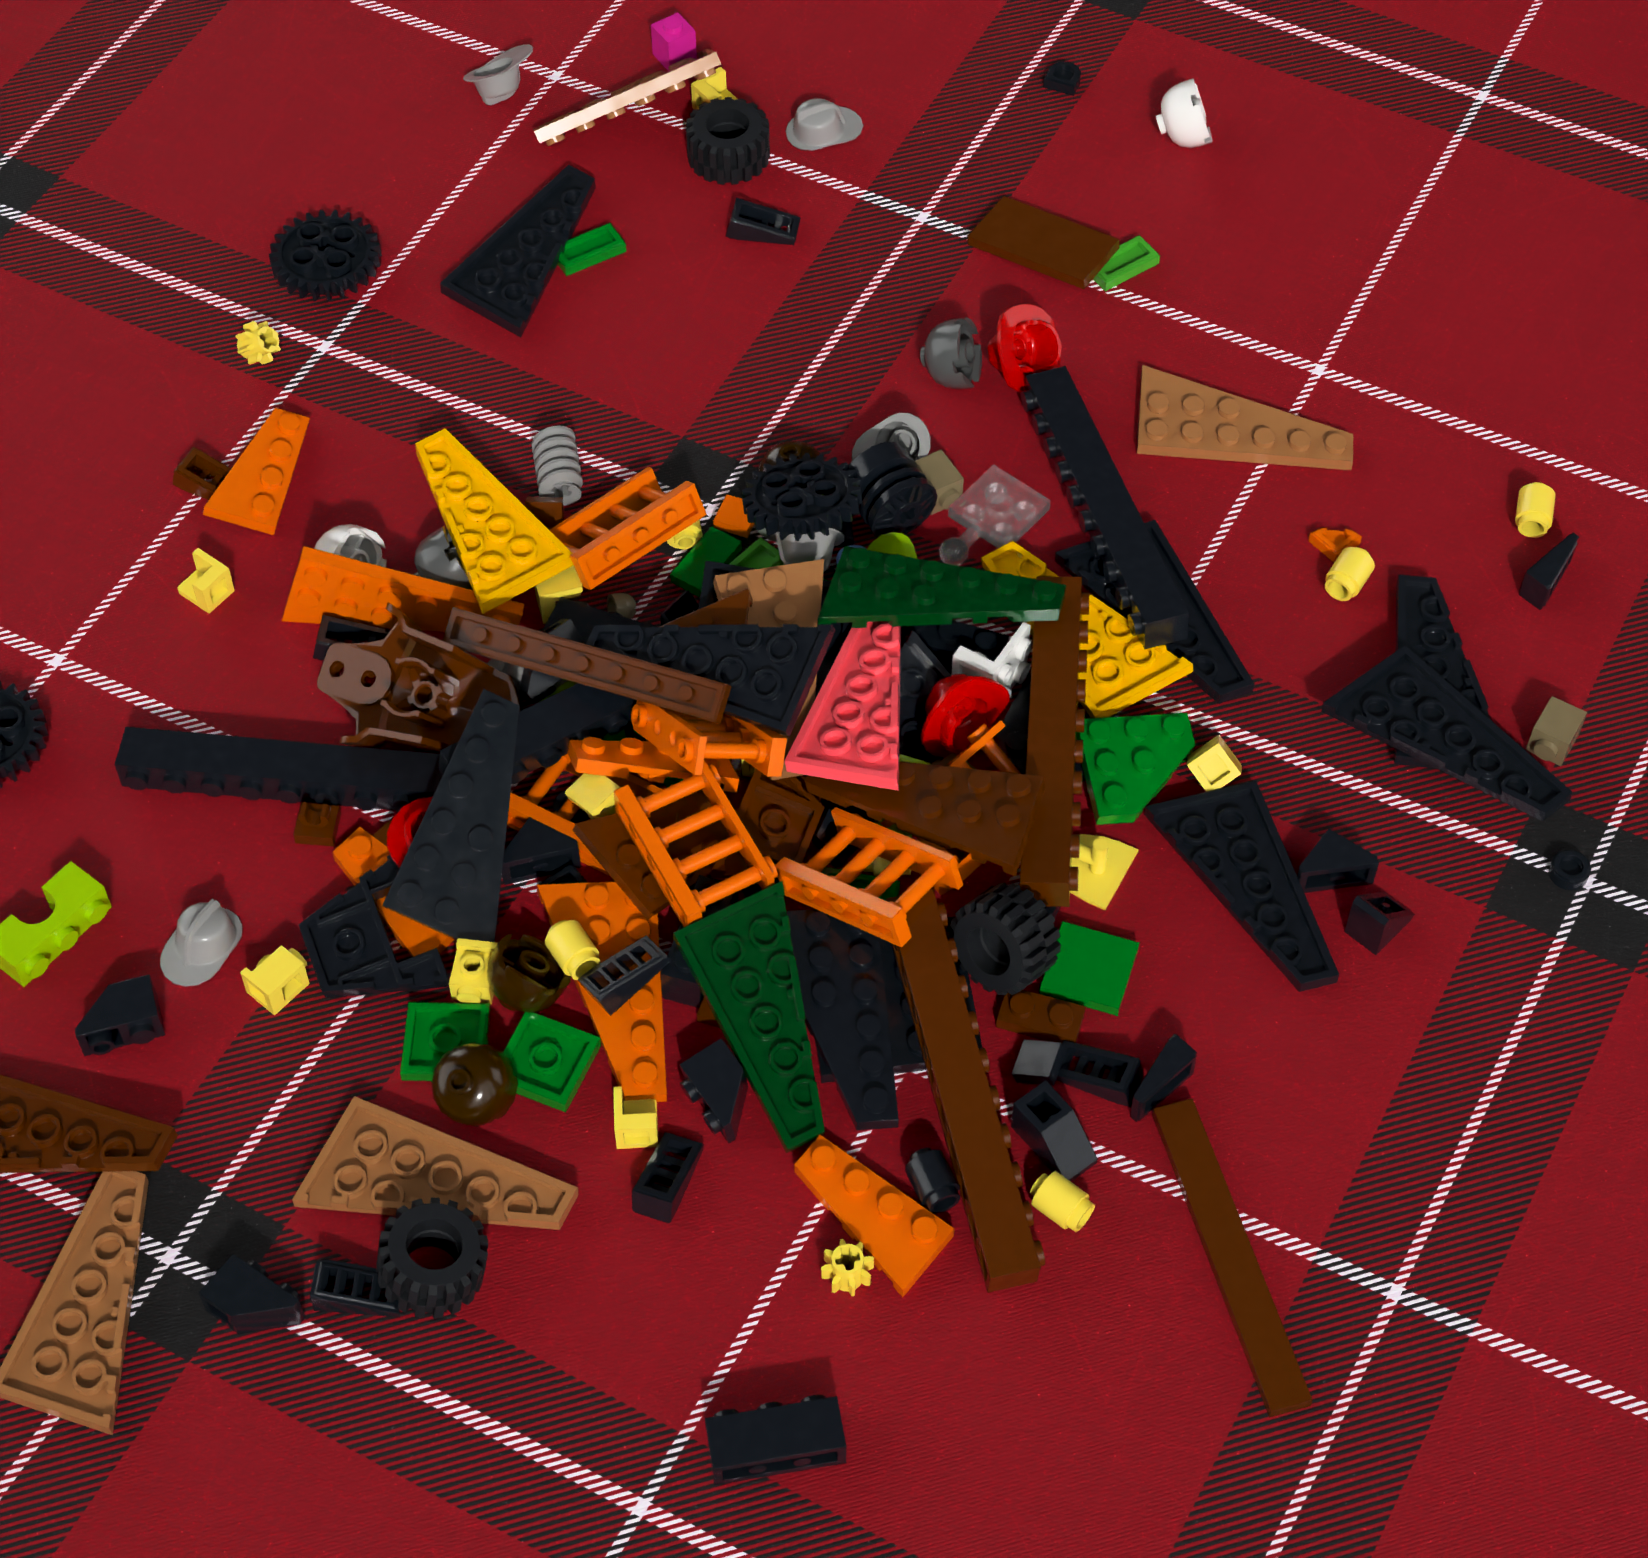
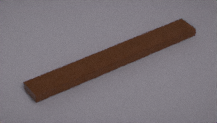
[442,607,732,724]
[1152,1098,1313,1418]

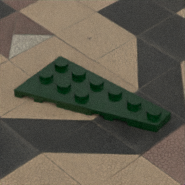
[818,546,1066,628]
[673,881,825,1153]

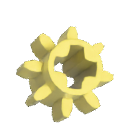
[235,321,281,365]
[821,1239,874,1296]

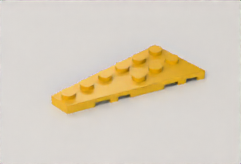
[981,541,1193,718]

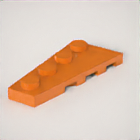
[203,407,310,535]
[568,737,739,793]
[332,827,455,957]
[794,1135,954,1298]

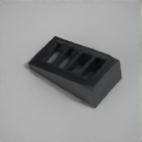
[725,198,801,245]
[1519,533,1579,610]
[313,615,390,661]
[578,936,671,1016]
[1130,1034,1197,1122]
[1056,1040,1144,1107]
[632,1132,704,1223]
[310,1259,401,1317]

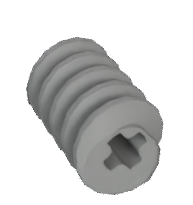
[531,426,583,506]

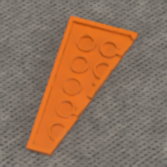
[282,546,524,632]
[537,882,667,1102]

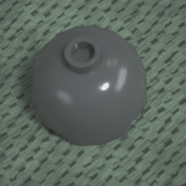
[920,317,982,389]
[412,526,473,590]

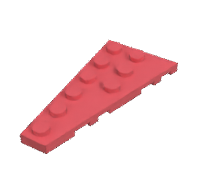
[784,621,901,791]

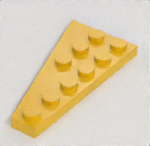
[415,428,573,614]

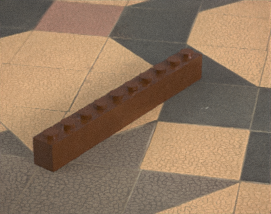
[1020,576,1089,907]
[886,889,1045,1293]

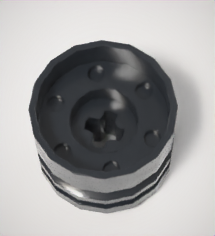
[848,442,938,537]

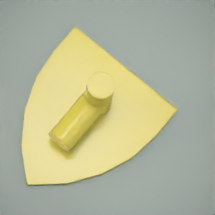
[1070,834,1139,910]

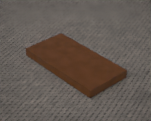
[968,196,1119,289]

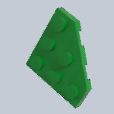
[1077,713,1195,825]

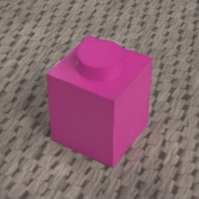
[651,12,697,71]

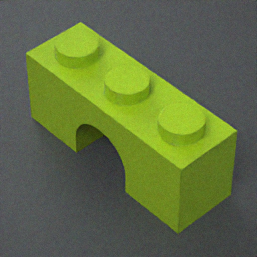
[0,861,112,987]

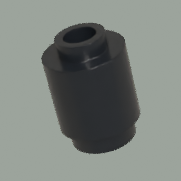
[905,1148,960,1214]

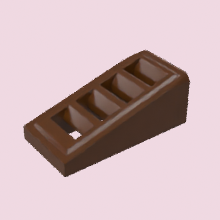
[173,447,231,500]

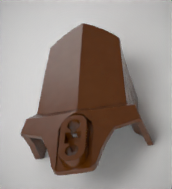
[317,602,521,752]

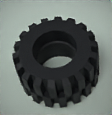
[686,97,770,185]
[949,883,1061,996]
[376,1197,488,1319]

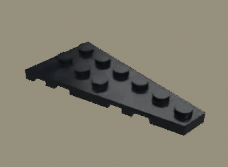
[382,689,520,942]
[787,909,899,1130]

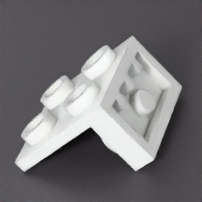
[951,622,1033,697]

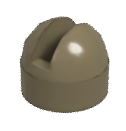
[607,593,637,619]

